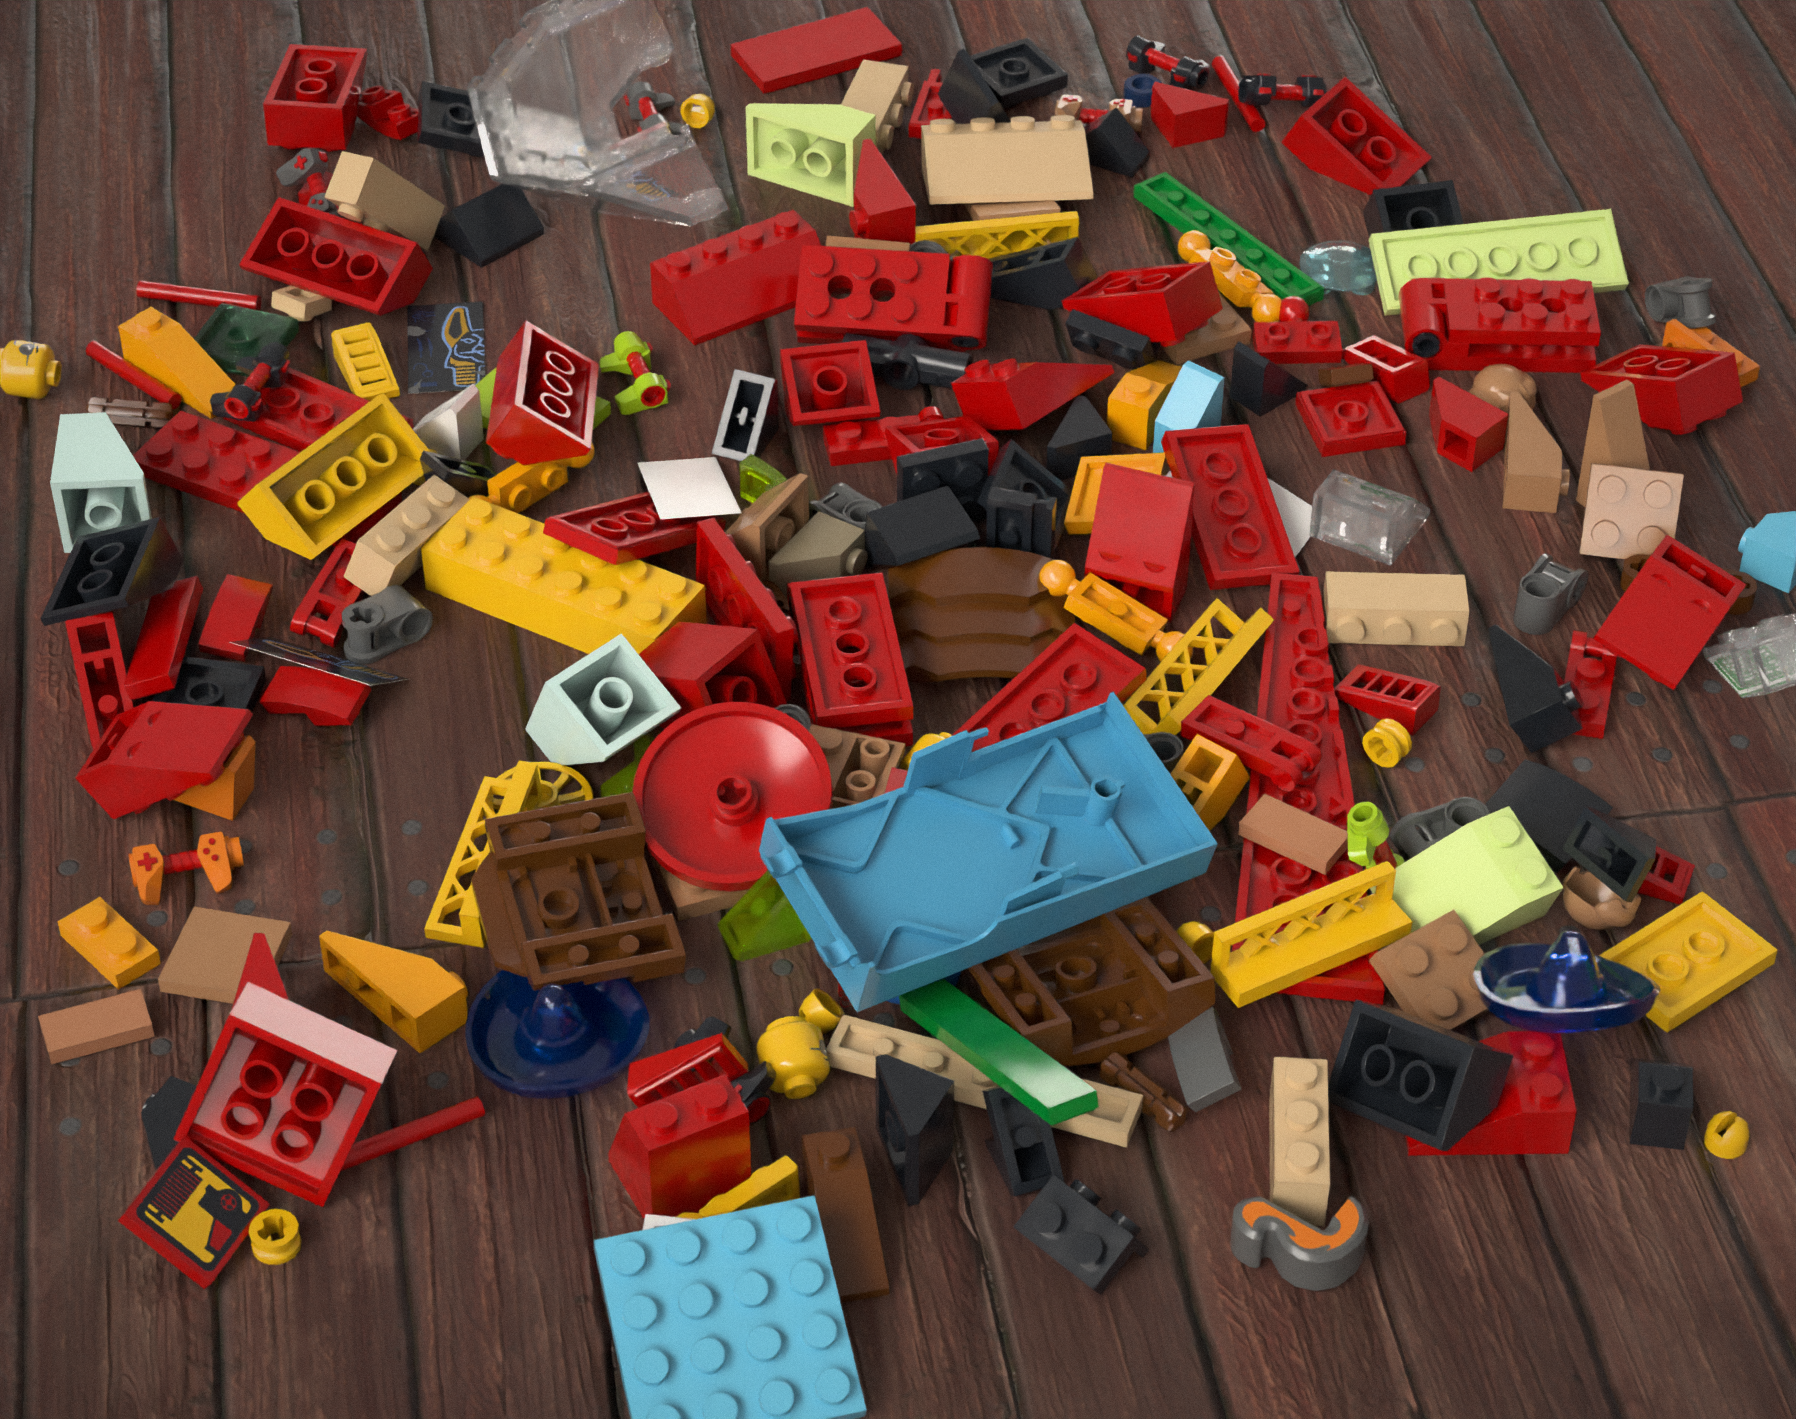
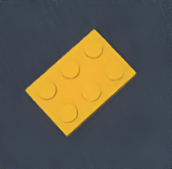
[1592,891,1778,1033]

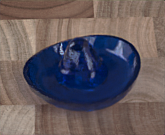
[1473,930,1660,1033]
[465,970,650,1099]

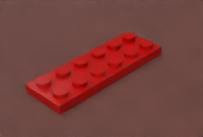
[133,410,402,546]

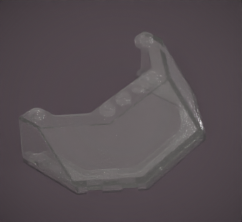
[466,0,728,226]

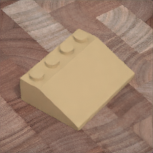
[921,115,1093,204]

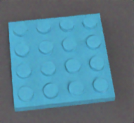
[594,1196,867,1419]

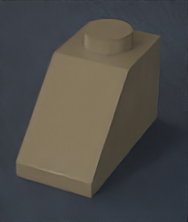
[768,511,868,598]

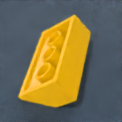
[237,392,430,560]

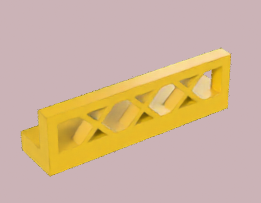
[916,211,1079,259]
[1123,598,1274,735]
[424,760,542,948]
[1210,861,1413,1008]

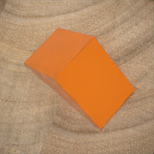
[174,735,256,821]

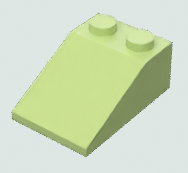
[746,103,876,207]
[1369,806,1563,945]

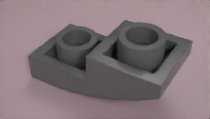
[1168,1007,1242,1112]

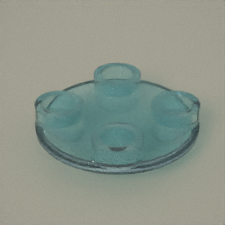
[1300,240,1377,295]

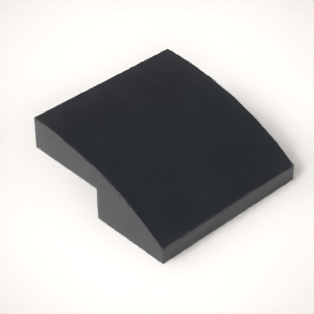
[1485,759,1613,873]

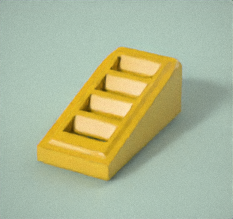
[331,323,400,401]

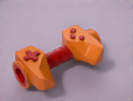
[128,832,244,905]

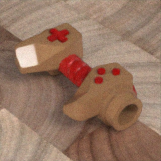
[1055,95,1143,133]

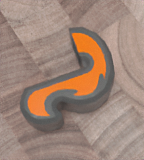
[1230,1196,1369,1291]

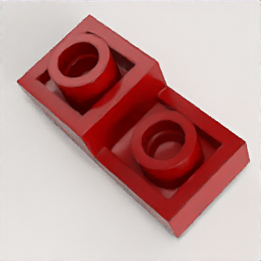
[357,86,418,140]
[198,574,273,662]
[259,666,372,726]

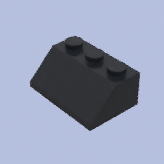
[1328,999,1514,1151]

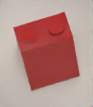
[639,621,787,729]
[608,1074,751,1219]

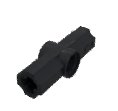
[842,333,973,390]

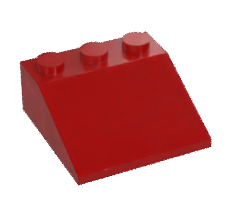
[173,982,397,1207]

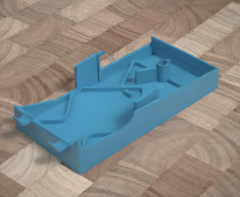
[759,692,1218,1012]

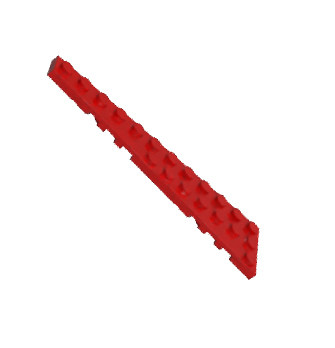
[1232,573,1385,1005]

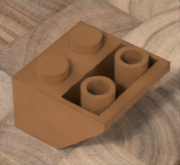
[809,724,905,809]

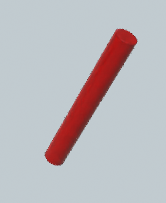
[1211,56,1265,132]
[136,281,262,312]
[85,341,182,409]
[340,1096,485,1172]

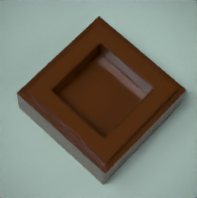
[1318,363,1374,387]

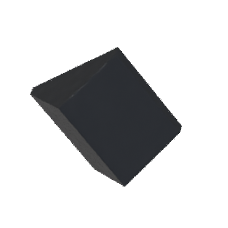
[937,48,1011,124]
[434,177,544,268]
[865,486,980,566]
[875,1054,954,1207]

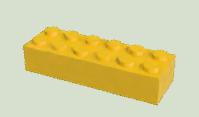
[421,496,707,654]

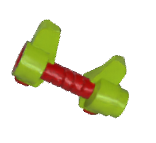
[599,331,671,415]
[1347,802,1405,894]

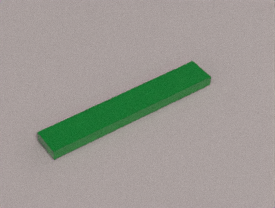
[1134,172,1324,306]
[899,979,1099,1126]

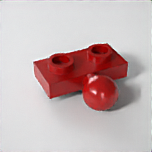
[1252,296,1343,364]

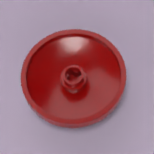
[632,702,833,891]

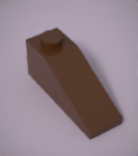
[802,1127,889,1303]

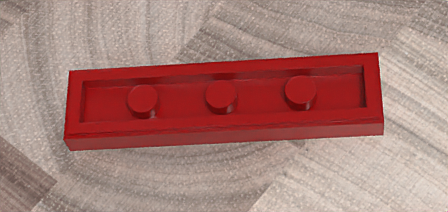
[124,576,203,700]

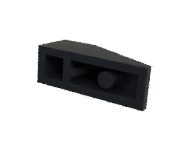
[989,237,1098,310]
[1488,624,1584,753]

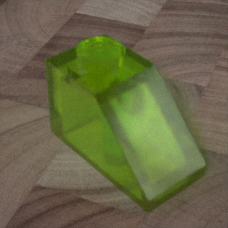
[717,870,811,962]

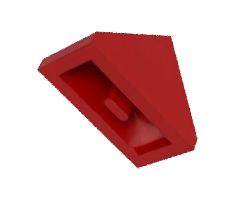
[1150,82,1229,148]

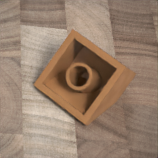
[725,473,809,581]

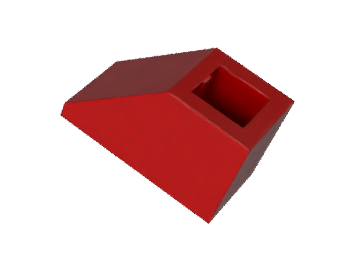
[1429,377,1509,472]

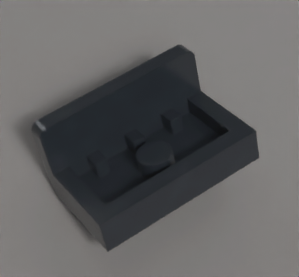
[1065,309,1163,370]
[1014,1175,1149,1295]

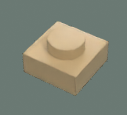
[271,285,332,321]

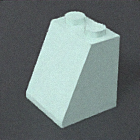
[50,412,152,553]
[525,633,681,765]

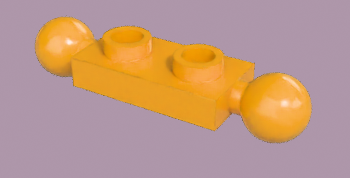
[1178,230,1282,322]
[468,442,595,513]
[1039,560,1193,663]

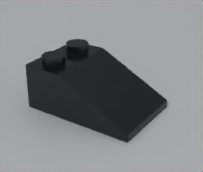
[1363,180,1464,238]
[40,517,184,626]

